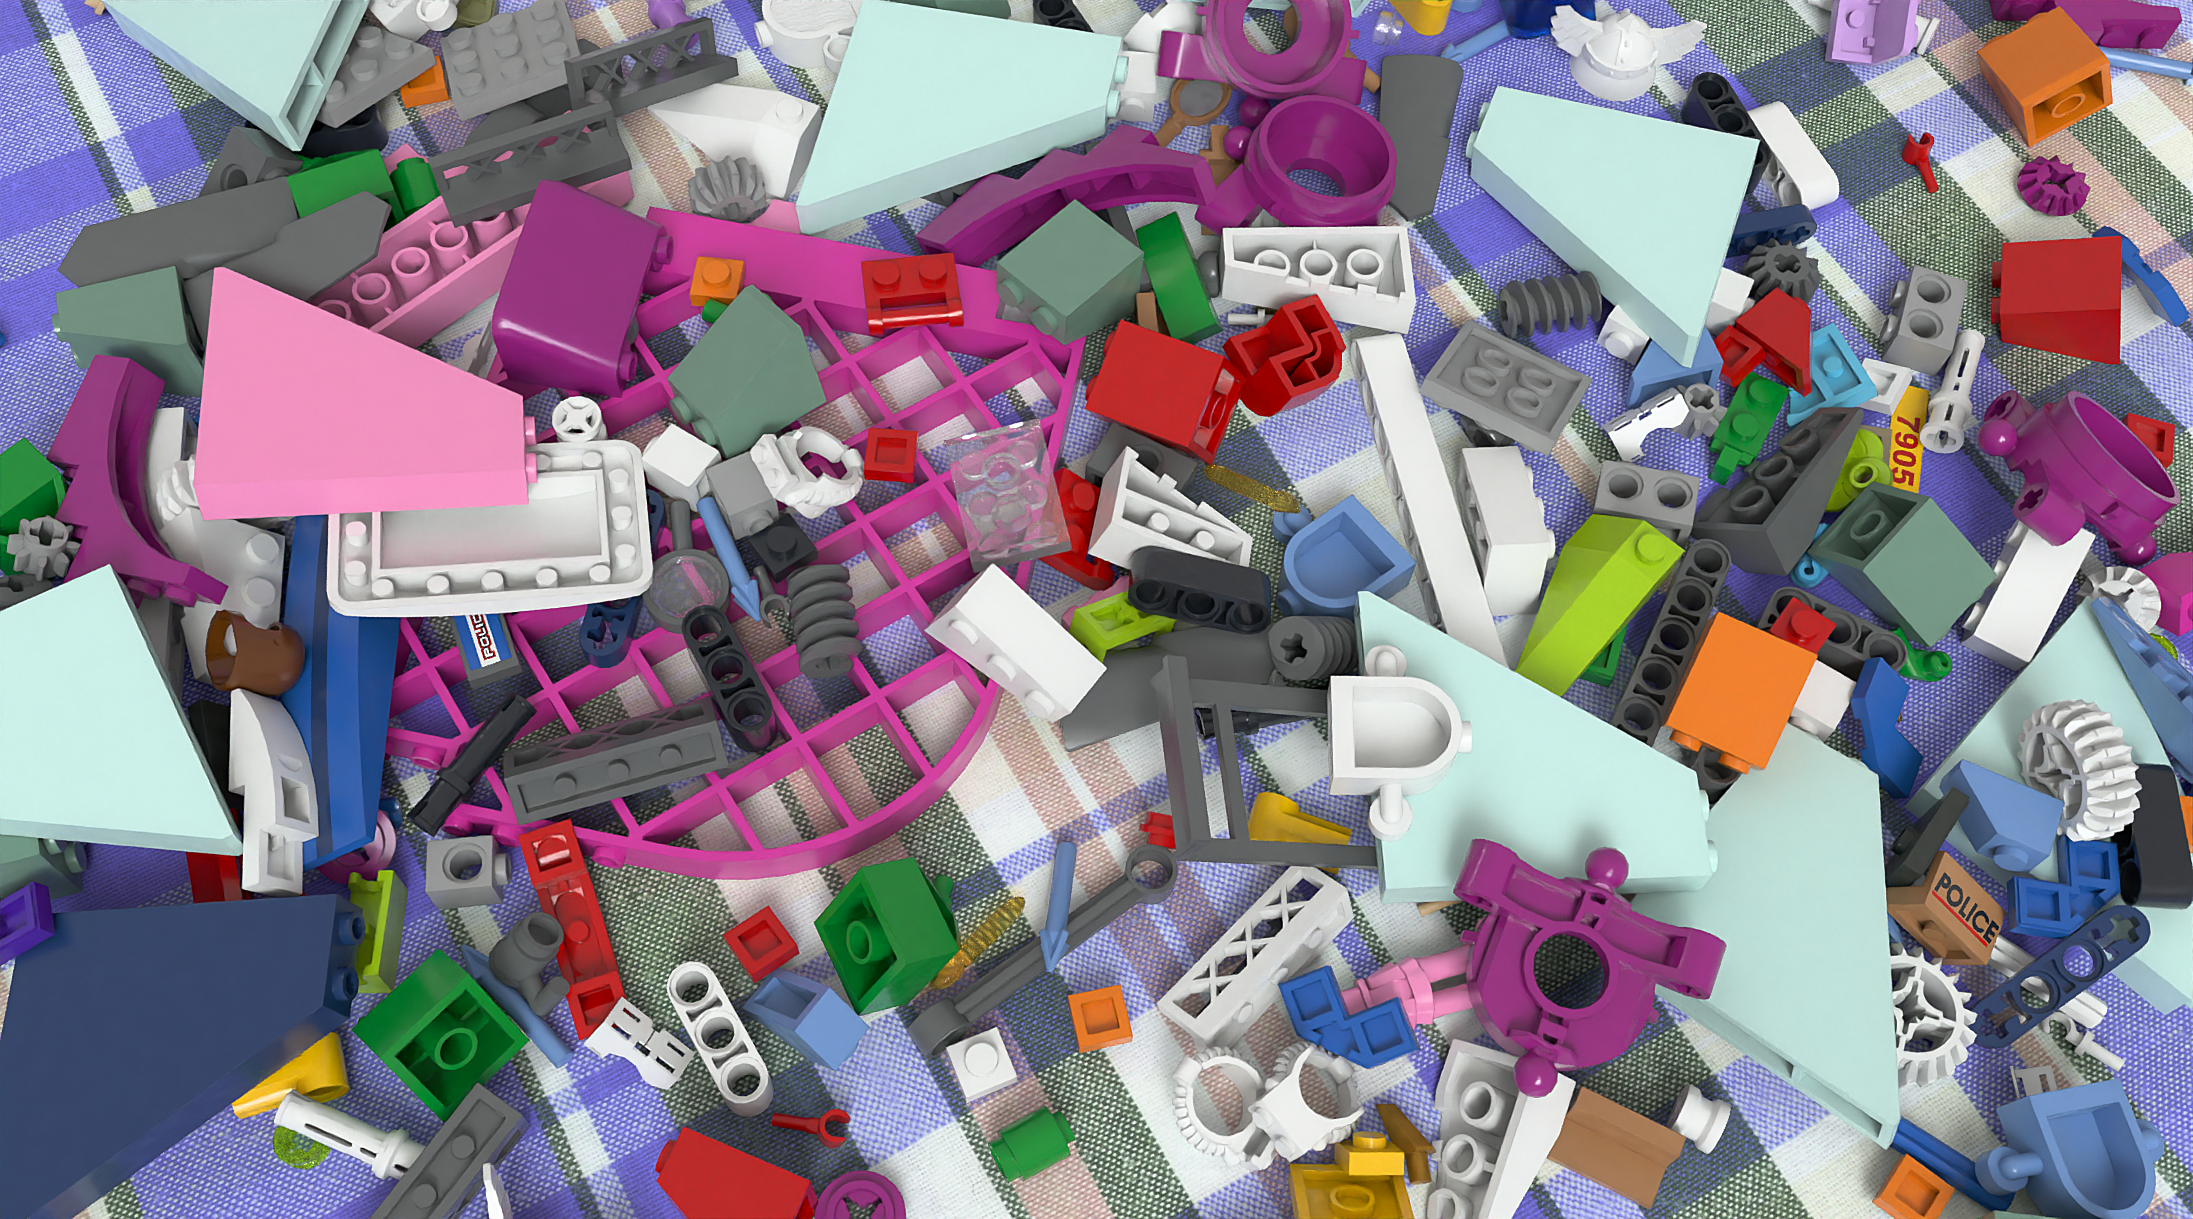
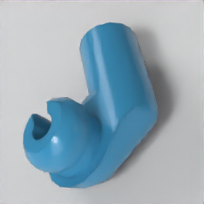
[1790,524,1830,588]

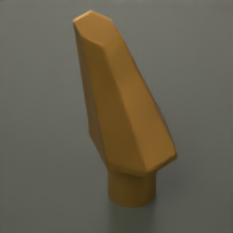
[1376,1104,1436,1185]

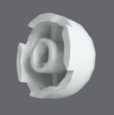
[1123,0,1202,54]

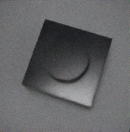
[747,513,818,584]

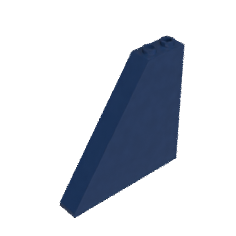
[0,894,366,1219]

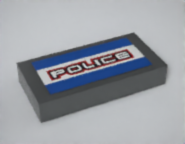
[448,613,523,689]

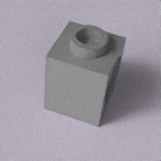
[705,451,780,540]
[425,835,512,910]

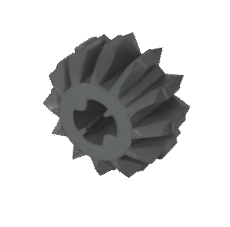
[1740,238,1821,306]

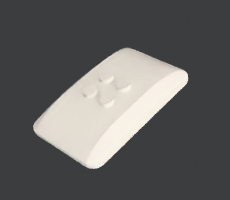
[326,440,653,617]

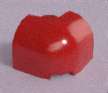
[1222,294,1346,417]

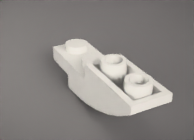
[229,688,319,898]

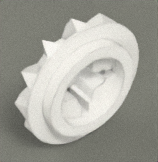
[2076,566,2161,633]

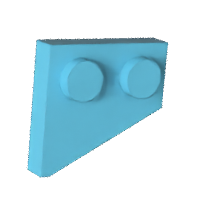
[1787,322,1878,431]

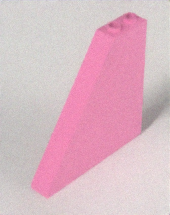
[193,267,538,520]

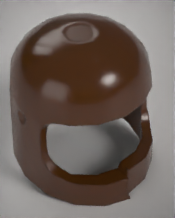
[205,609,305,697]

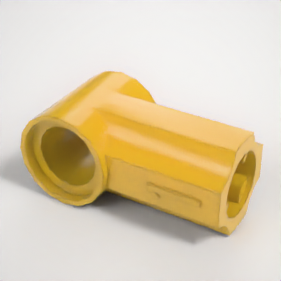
[1247,792,1352,875]
[232,1032,350,1119]

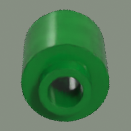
[390,157,441,218]
[988,1105,1075,1183]

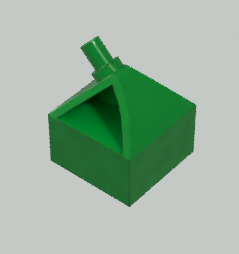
[286,149,406,233]
[0,437,81,582]
[814,857,961,1016]
[351,948,530,1123]

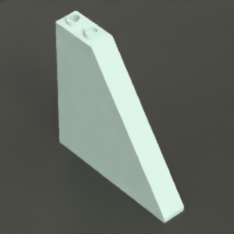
[101,0,370,151]
[795,0,1129,235]
[1466,86,1760,368]
[0,564,243,856]
[1354,591,1718,904]
[1904,596,2193,1015]
[1630,722,1901,1150]

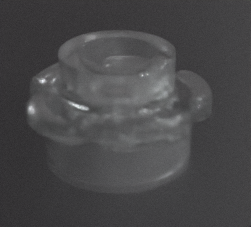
[1370,9,1404,51]

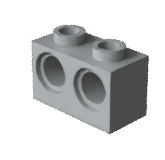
[1879,265,1968,377]
[1591,459,1701,549]

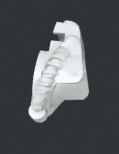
[750,426,864,519]
[1247,1042,1365,1162]
[1172,1046,1275,1171]

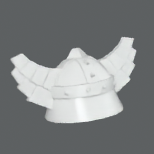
[1551,5,1707,101]

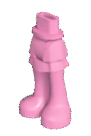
[1341,916,1486,1030]

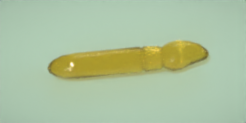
[1204,465,1301,514]
[930,896,1026,990]

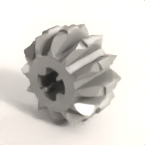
[687,155,767,224]

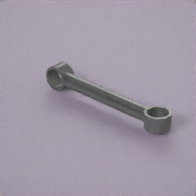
[907,844,1178,1059]

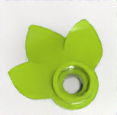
[1824,428,1893,513]

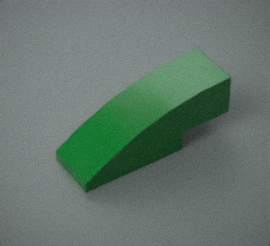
[1135,211,1224,345]

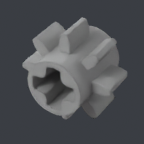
[1668,381,1727,441]
[7,515,81,581]

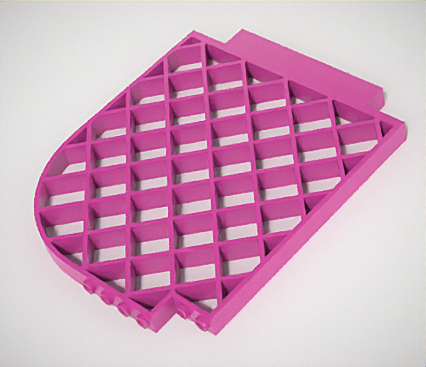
[384,206,1086,880]

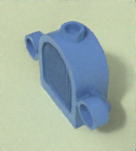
[1271,494,1417,624]
[1975,1078,2164,1219]

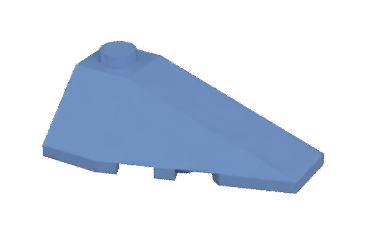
[2090,597,2193,784]

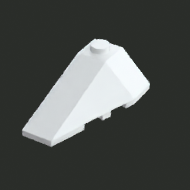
[647,83,822,201]
[1427,1038,1576,1219]

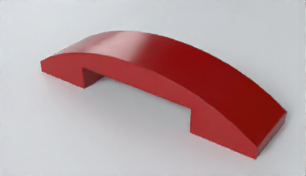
[518,819,633,1041]

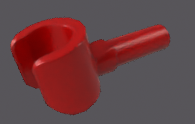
[1901,132,1939,193]
[772,1109,851,1148]

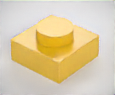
[1334,1131,1404,1175]

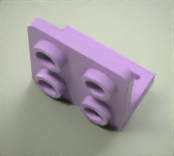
[1825,0,1922,67]

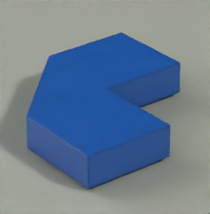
[2092,226,2190,327]
[1850,657,1924,799]
[2007,835,2121,940]
[1278,965,1421,1069]

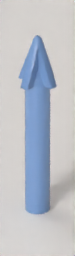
[1439,10,1529,65]
[2097,46,2193,85]
[696,497,761,622]
[1039,842,1077,972]
[460,944,574,1068]

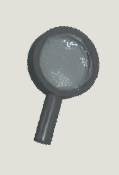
[642,500,731,634]

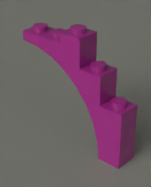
[1989,0,2182,49]
[915,124,1219,268]
[46,354,229,610]

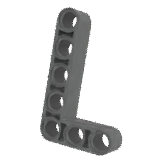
[1687,586,1908,804]

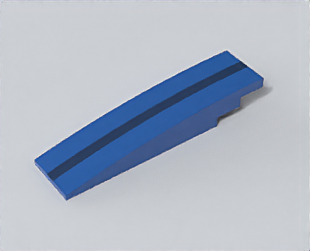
[280,514,401,873]

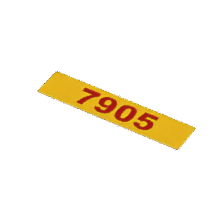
[1889,386,1929,493]

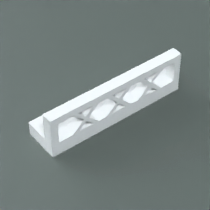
[1157,866,1354,1053]

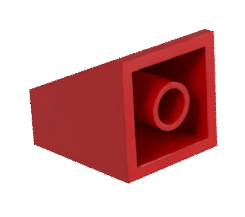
[1991,236,2122,364]
[1084,320,1247,465]
[655,1126,818,1219]

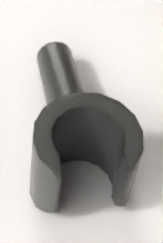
[753,565,792,629]

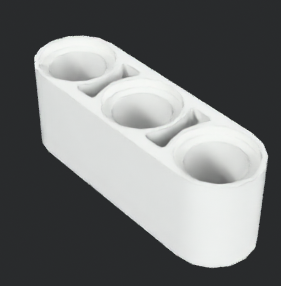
[1747,101,1839,210]
[667,961,774,1117]

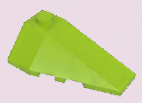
[1514,514,1685,698]

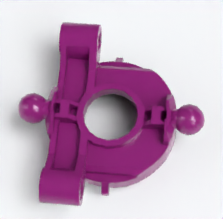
[1156,0,1367,130]
[1194,93,1397,238]
[1977,390,2181,566]
[1453,838,1727,1098]

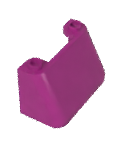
[492,179,674,398]

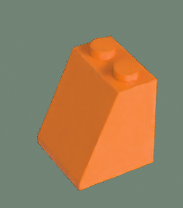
[1977,6,2113,147]
[1661,611,1818,775]

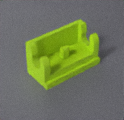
[1068,590,1178,663]
[348,870,409,993]

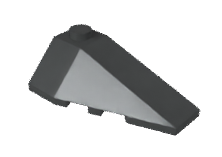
[1690,407,1864,576]

